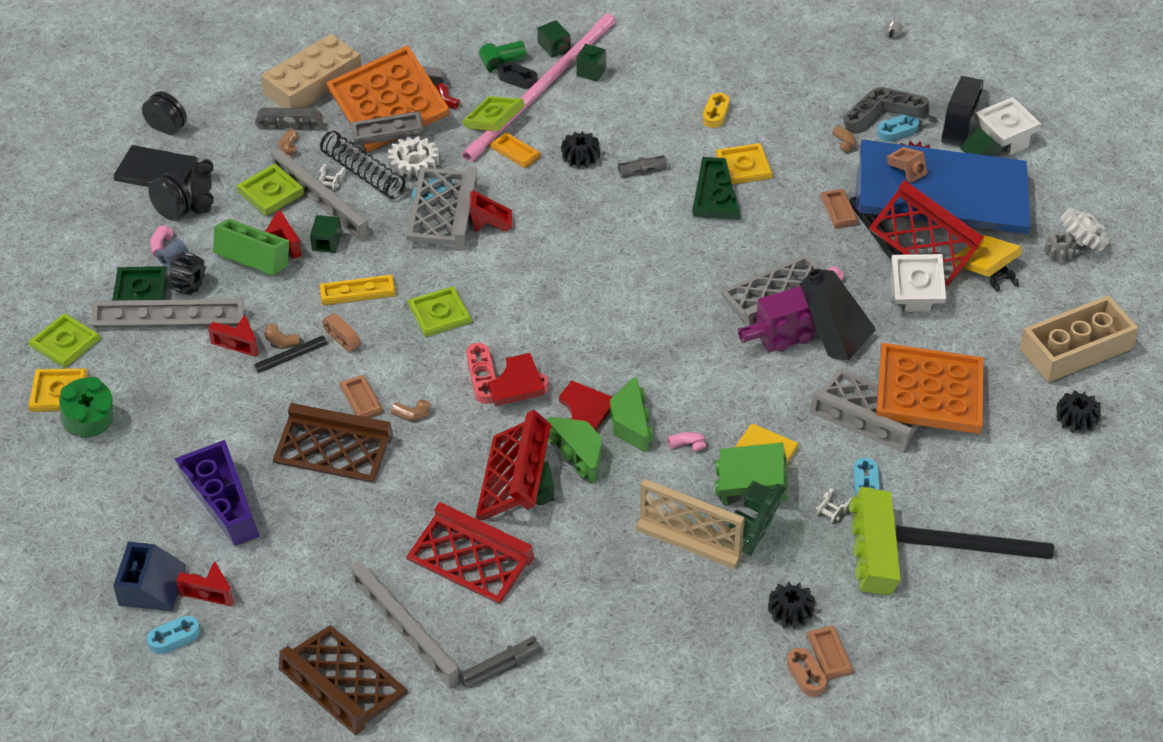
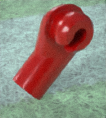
[435,83,460,110]

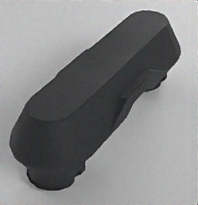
[190,159,214,214]

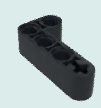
[941,75,984,146]

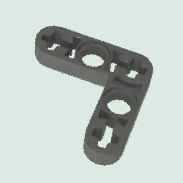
[843,87,930,132]

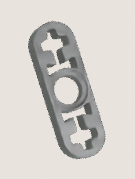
[255,107,323,130]

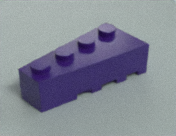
[174,440,260,546]

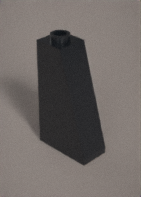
[800,268,876,360]

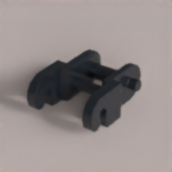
[990,265,1019,292]

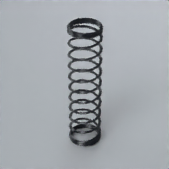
[320,130,406,199]

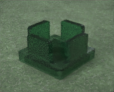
[728,481,786,556]

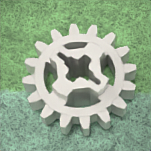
[388,136,439,179]
[1061,207,1110,251]

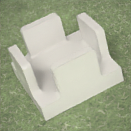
[974,97,1041,155]
[890,254,946,312]

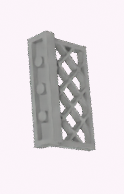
[407,166,477,251]
[721,254,821,326]
[810,369,922,453]

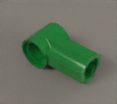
[478,40,527,72]

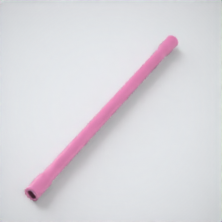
[462,13,615,162]

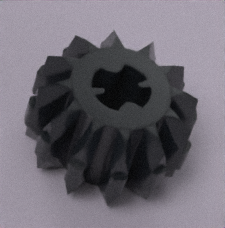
[561,131,601,169]
[167,252,206,295]
[1056,390,1101,434]
[768,580,815,630]

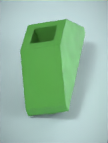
[610,378,653,452]
[546,417,602,484]

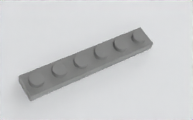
[271,148,368,241]
[92,299,244,328]
[350,561,460,689]

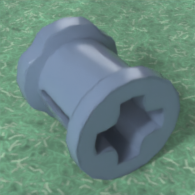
[156,238,188,269]

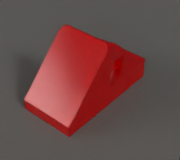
[469,190,512,232]
[265,211,302,259]
[208,315,258,357]
[176,561,233,607]

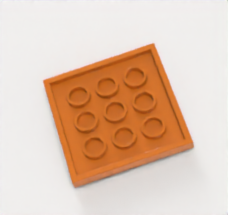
[326,45,450,153]
[876,343,984,434]

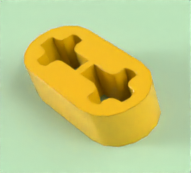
[703,93,729,128]

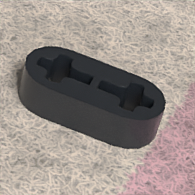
[498,62,538,89]

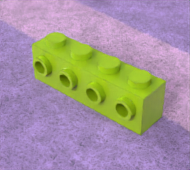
[849,487,901,595]

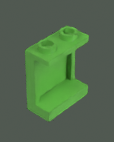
[715,442,788,505]

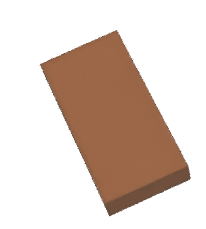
[821,188,858,229]
[340,375,383,418]
[807,625,853,680]

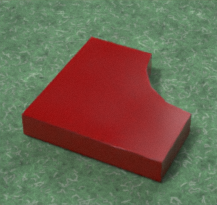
[488,353,545,407]
[559,380,613,431]

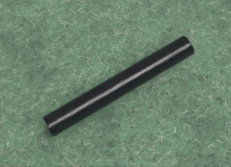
[254,335,327,373]

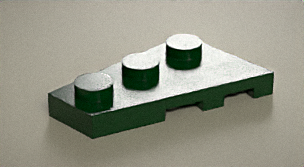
[692,157,740,220]

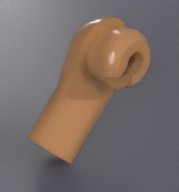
[832,125,856,153]
[278,129,298,156]
[264,324,300,348]
[391,399,430,421]

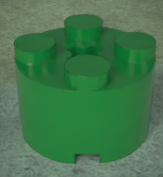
[59,376,113,438]

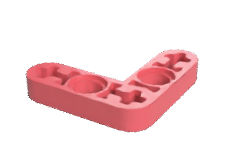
[466,343,548,404]

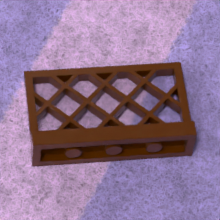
[273,403,393,483]
[279,625,407,736]

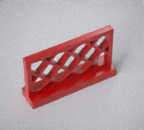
[869,180,984,286]
[475,409,551,520]
[406,501,535,604]

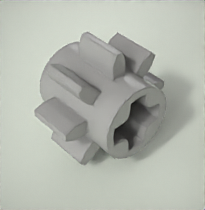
[1044,232,1076,262]

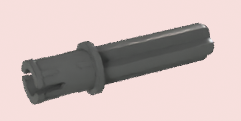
[460,636,542,688]

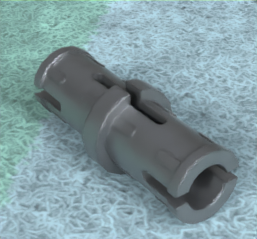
[618,155,667,178]

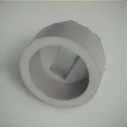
[884,20,903,39]

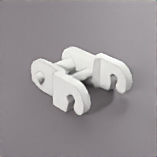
[319,164,346,191]
[816,488,851,523]

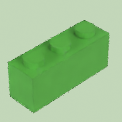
[213,219,289,275]

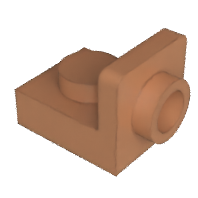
[887,147,927,183]

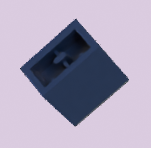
[113,542,186,611]

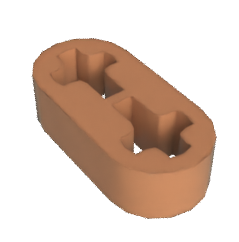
[322,313,361,353]
[787,648,827,697]

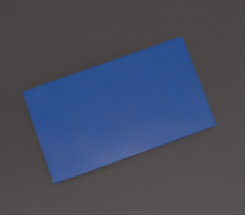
[856,140,1030,234]

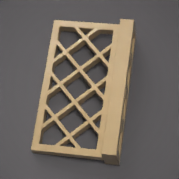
[636,479,746,569]

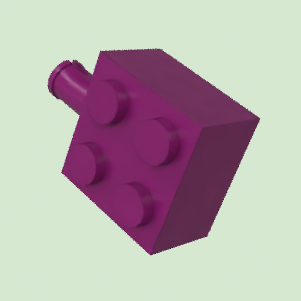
[738,286,815,353]

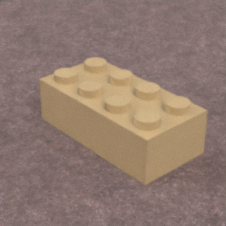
[261,34,362,108]
[1020,295,1138,383]

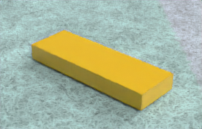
[319,274,396,306]

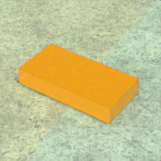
[490,132,541,169]

